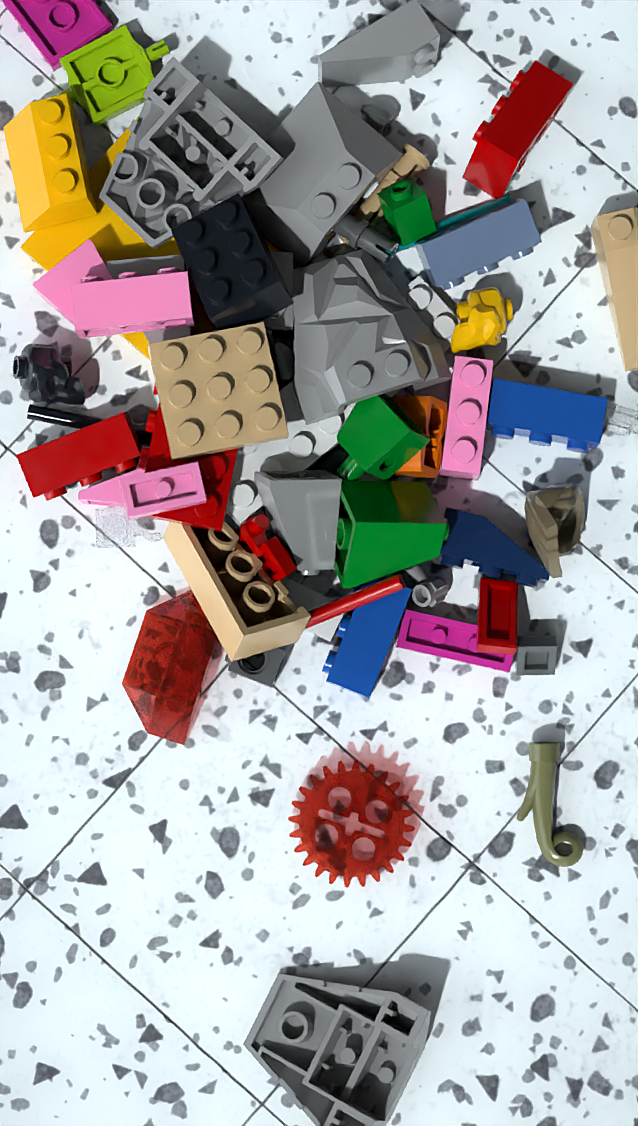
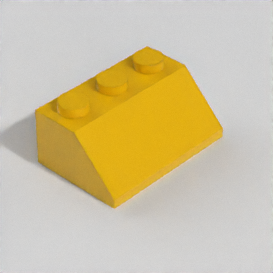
[3,93,98,233]

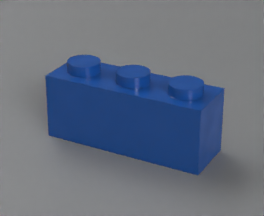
[485,378,608,453]
[322,577,412,699]

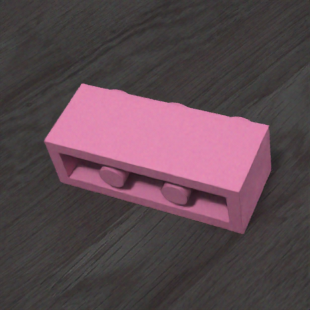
[70,267,195,339]
[439,356,494,481]

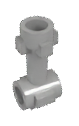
[404,564,448,607]

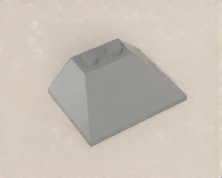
[242,81,403,268]

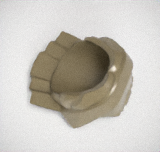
[524,483,585,578]

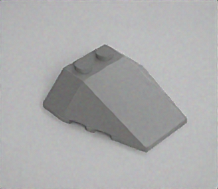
[243,973,431,1126]

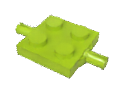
[53,25,170,128]

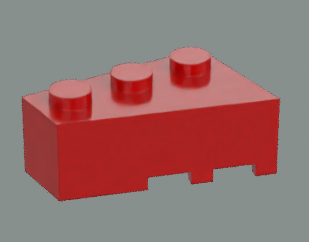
[462,60,574,199]

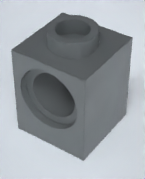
[224,648,286,688]

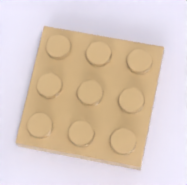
[148,322,289,461]

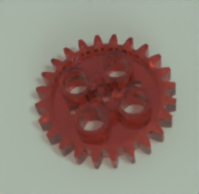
[288,760,415,888]

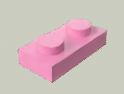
[119,462,207,520]

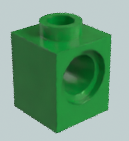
[377,177,437,247]

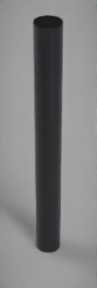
[27,404,153,443]

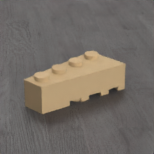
[163,521,311,662]

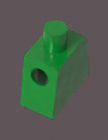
[337,394,430,481]

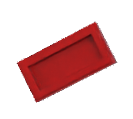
[476,578,518,655]

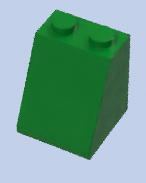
[334,480,449,588]

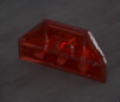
[122,590,219,745]

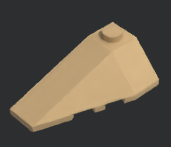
[590,207,638,372]

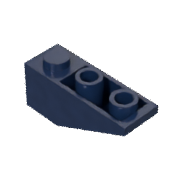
[439,507,550,588]

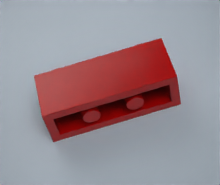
[16,411,142,501]

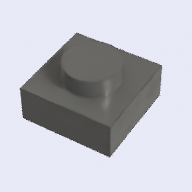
[515,636,557,676]

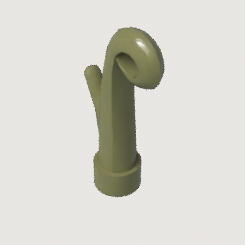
[517,742,583,867]

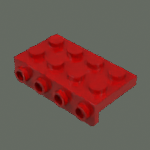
[138,383,238,532]

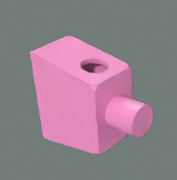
[32,239,113,338]

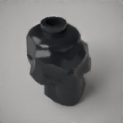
[12,344,85,406]

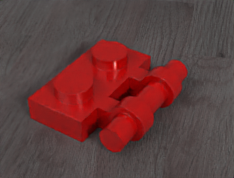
[232,514,297,583]

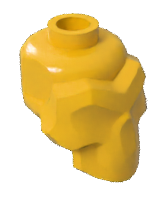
[450,287,513,353]

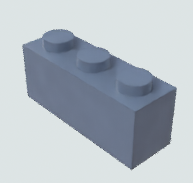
[414,198,542,290]

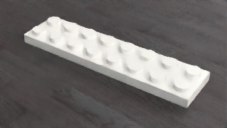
[226,275,460,527]

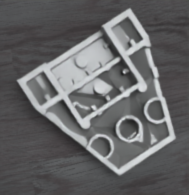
[99,57,283,249]
[293,249,452,425]

